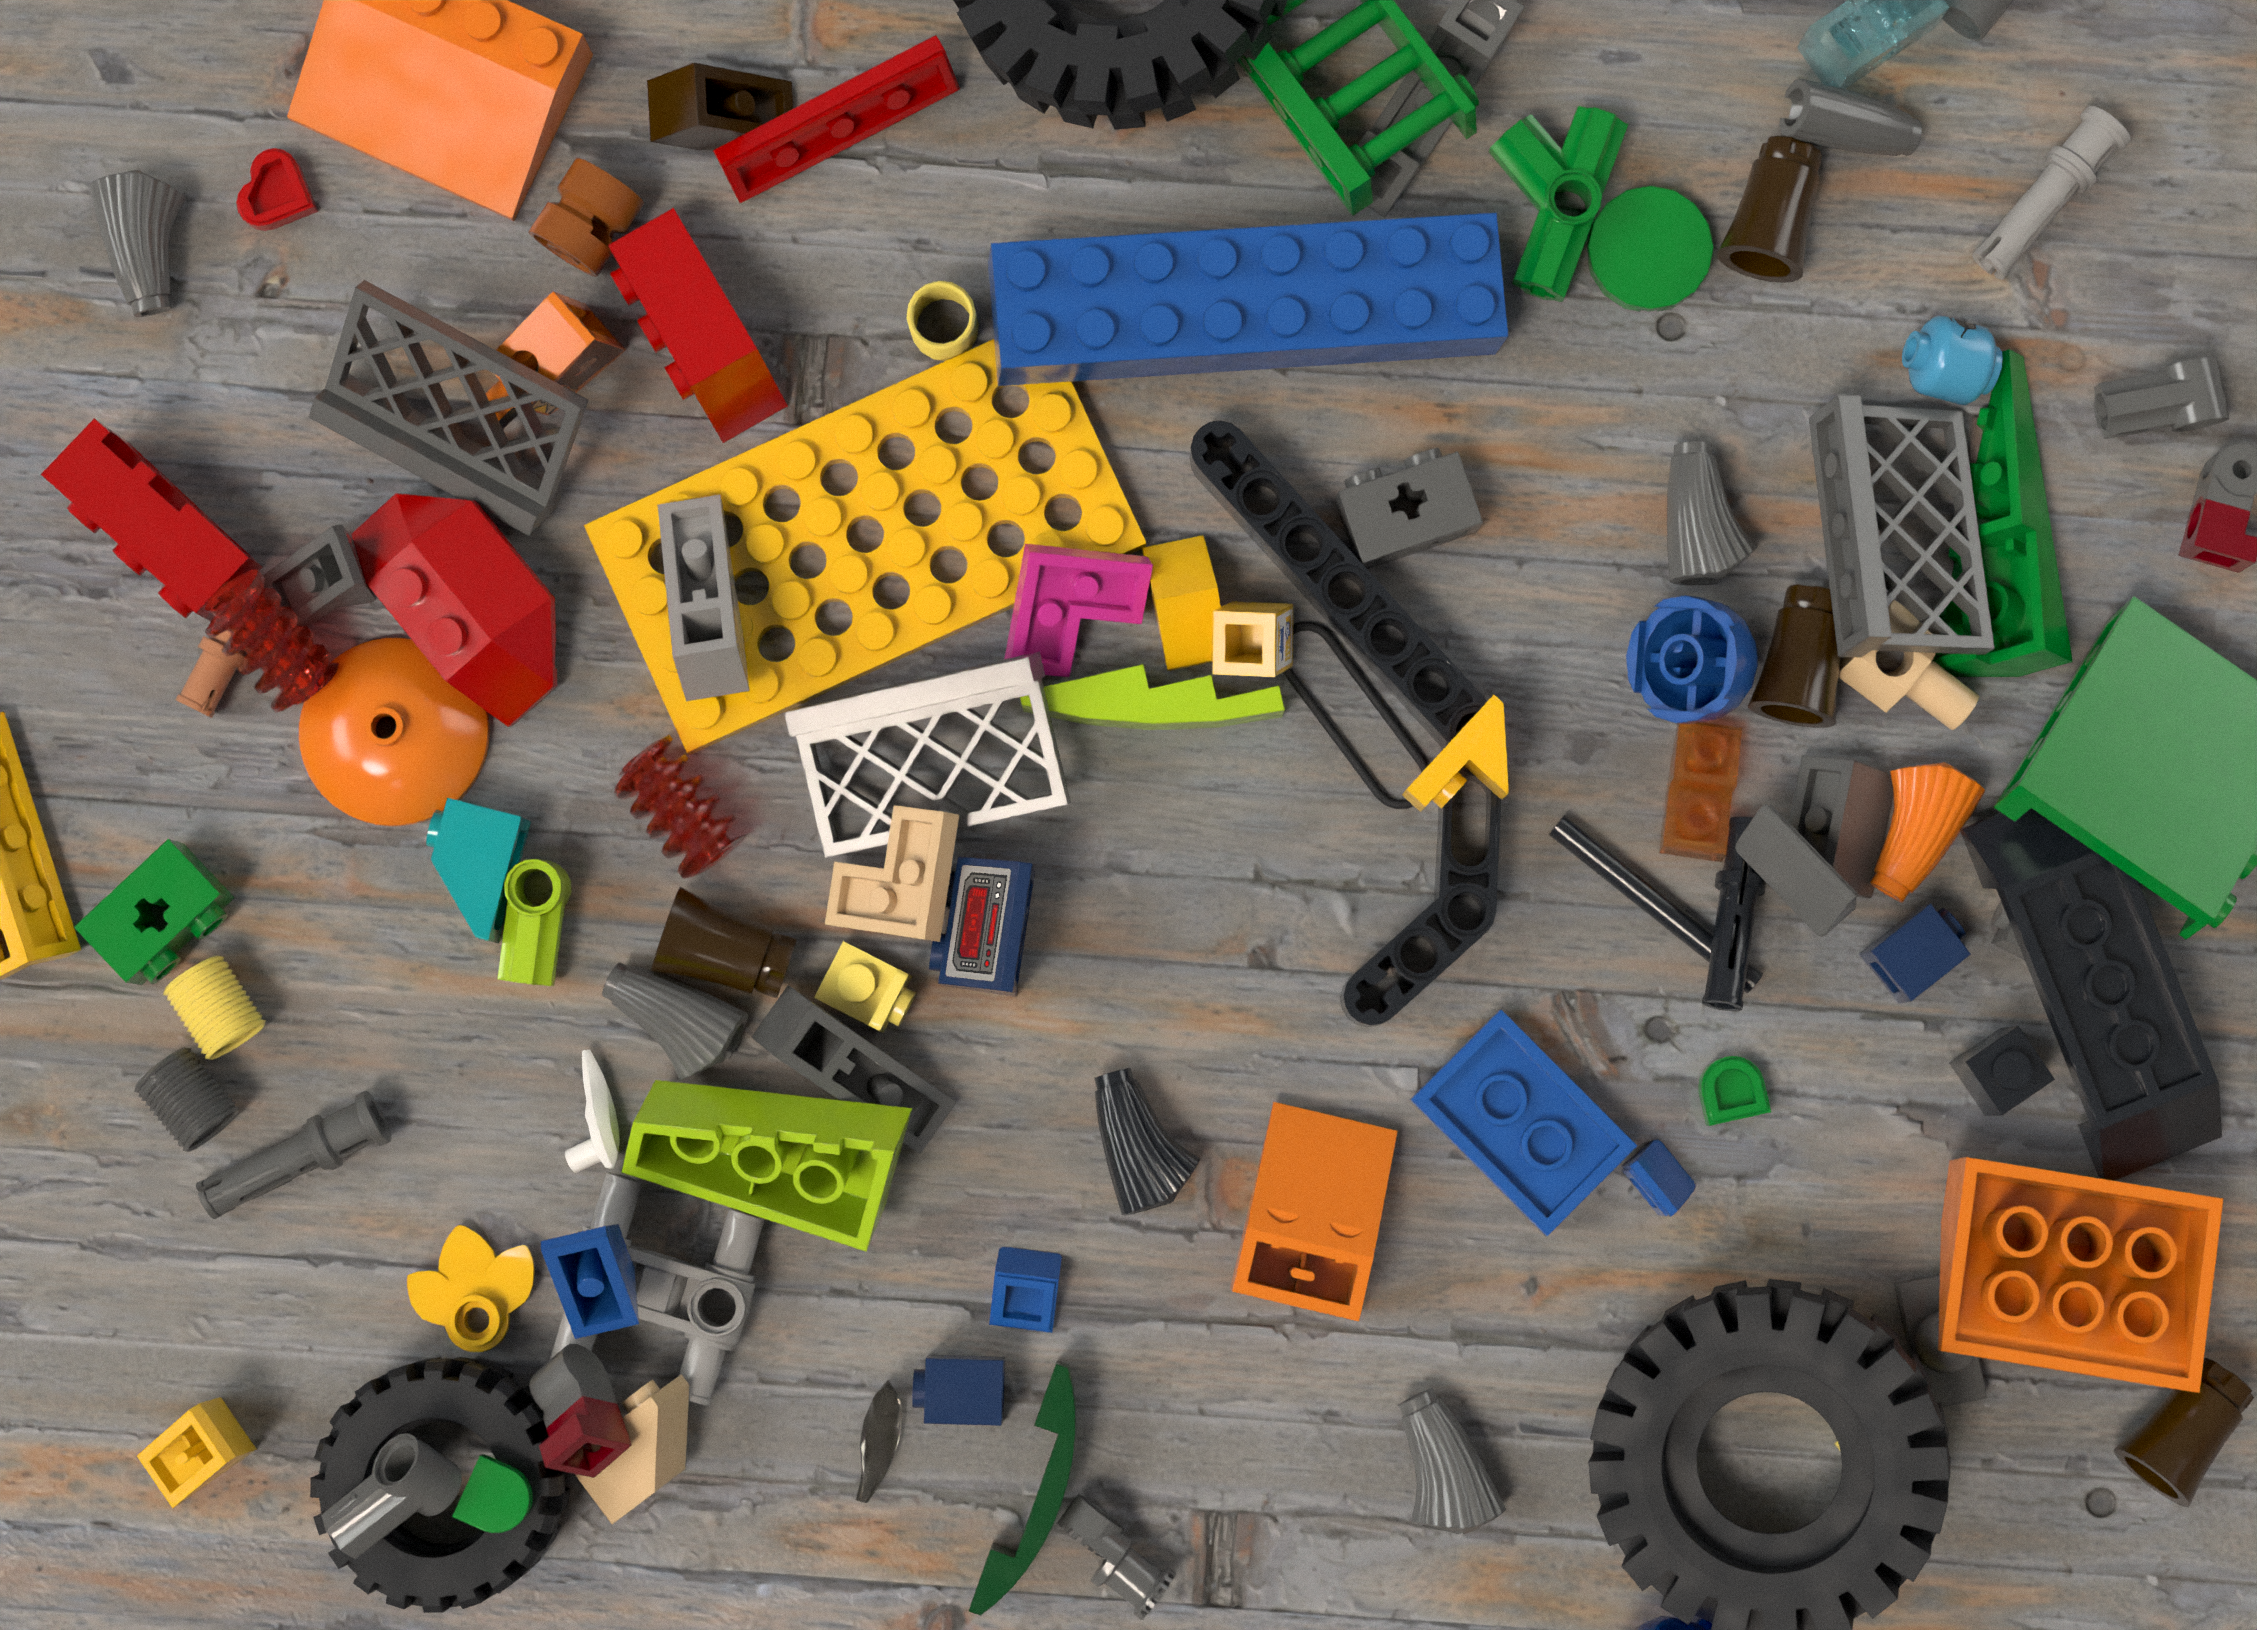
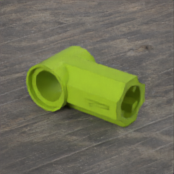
[497,859,572,986]

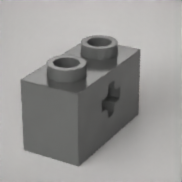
[1335,448,1483,569]

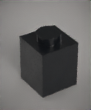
[1949,1026,2055,1116]

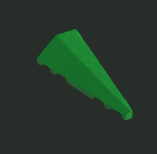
[1933,349,2073,677]

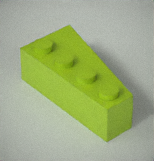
[622,1080,912,1252]

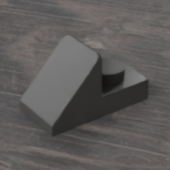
[260,525,376,635]

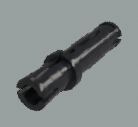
[1702,817,1766,1011]

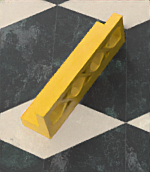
[0,712,81,980]

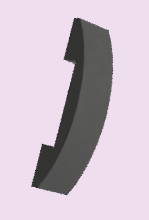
[1358,0,1525,218]

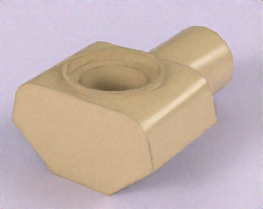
[1838,600,1979,730]

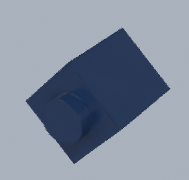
[1859,904,1971,1004]
[912,1355,1005,1426]

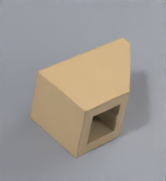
[575,1374,689,1524]

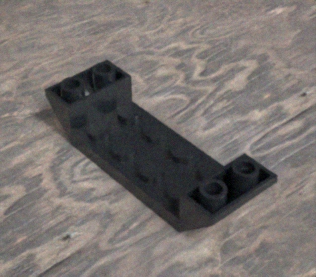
[1960,808,2222,1181]

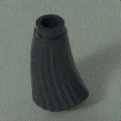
[1094,1068,1200,1216]

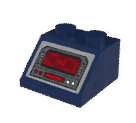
[929,857,1035,997]

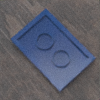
[1409,1010,1637,1236]

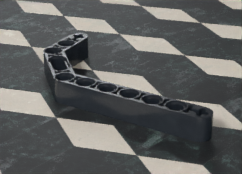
[1190,420,1501,1027]

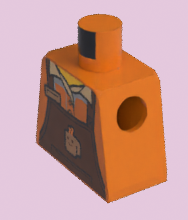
[485,291,626,429]

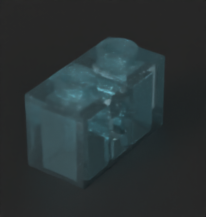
[1797,0,1950,89]

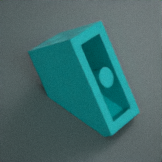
[426,798,531,944]

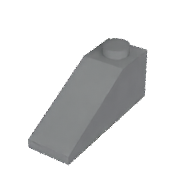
[658,494,750,701]

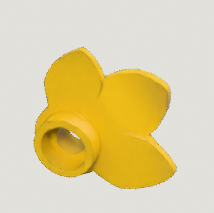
[407,1225,535,1352]

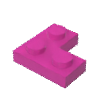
[1004,544,1153,677]

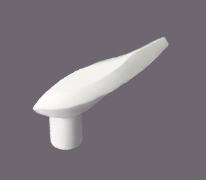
[565,1050,620,1173]

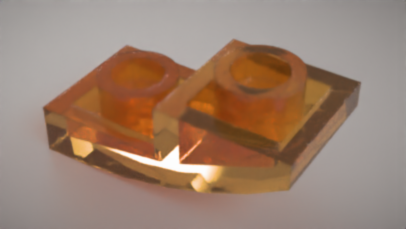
[1659,722,1742,862]

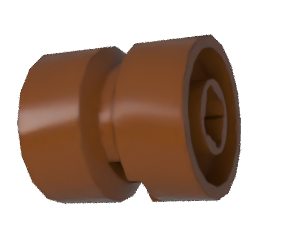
[528,158,644,277]

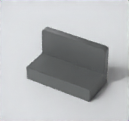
[1789,755,1893,899]

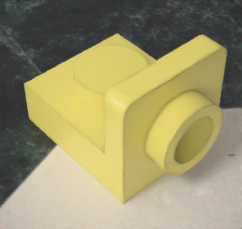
[814,941,916,1033]

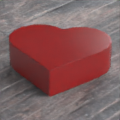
[236,148,318,231]

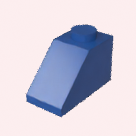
[541,1224,639,1339]

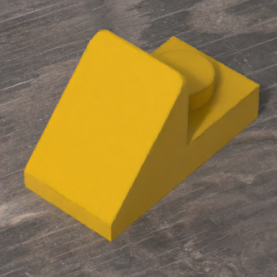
[1402,695,1509,812]

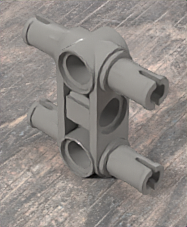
[550,1172,765,1405]

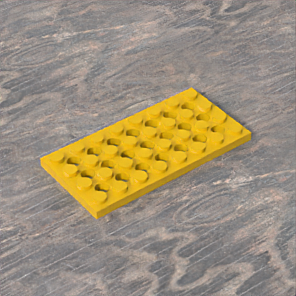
[584,339,1147,755]

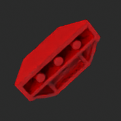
[351,493,558,727]

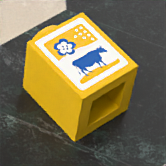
[1213,601,1293,677]

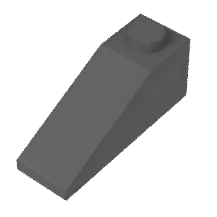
[752,985,956,1154]

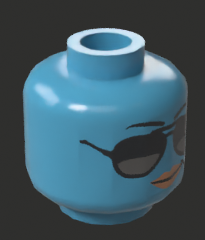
[1902,316,2003,405]

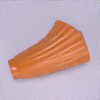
[1870,762,1985,903]

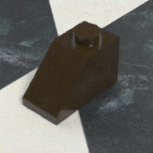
[647,63,793,150]

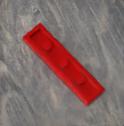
[713,35,960,203]

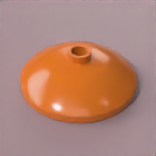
[299,638,490,827]

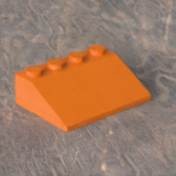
[287,0,593,221]
[1938,1157,2223,1393]

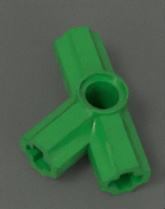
[1488,106,1628,302]

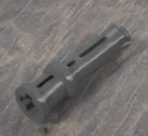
[196,1091,392,1219]

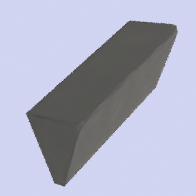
[1735,804,1857,937]

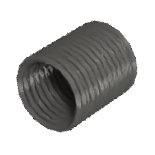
[134,1047,239,1152]

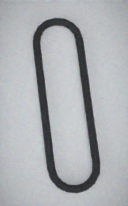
[1282,622,1428,809]

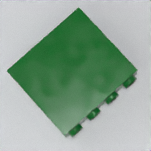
[1994,596,2257,940]

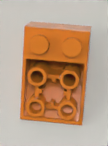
[1230,1102,1398,1321]

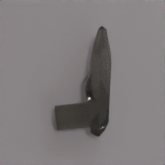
[856,1380,902,1503]

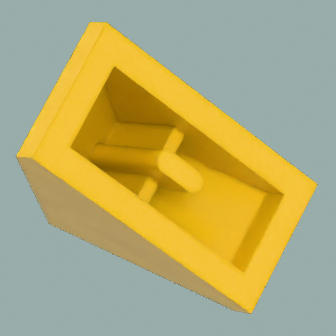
[1142,535,1221,671]
[137,1397,257,1508]

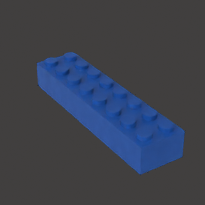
[988,213,1508,386]

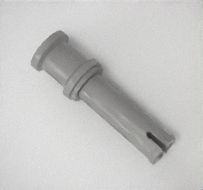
[1972,105,2131,280]

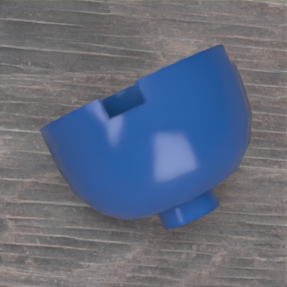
[1626,595,1758,724]

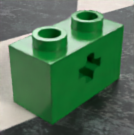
[74,839,235,985]

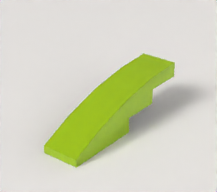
[1020,664,1285,730]

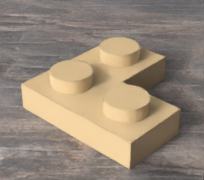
[825,805,959,942]

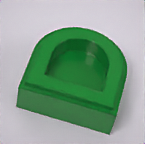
[1698,1056,1771,1126]
[452,1454,533,1533]

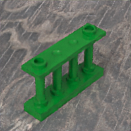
[1237,0,1479,216]

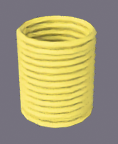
[906,281,979,361]
[163,956,266,1060]

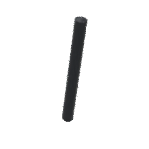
[1549,815,1763,993]

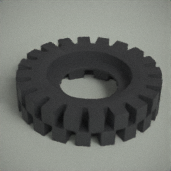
[953,0,1287,130]
[1588,1279,1951,1630]

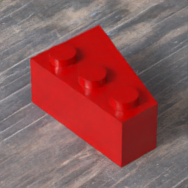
[608,208,788,443]
[41,418,263,622]

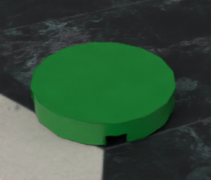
[1587,186,1713,312]

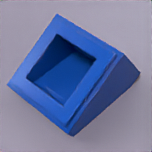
[1621,1139,1696,1217]
[989,1247,1062,1333]

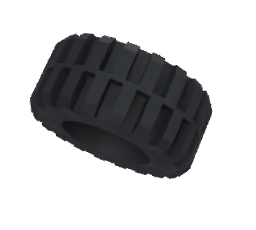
[310,1357,571,1613]

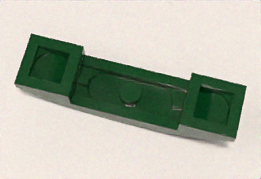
[969,1360,1076,1616]

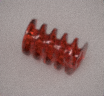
[204,569,339,713]
[614,734,749,879]

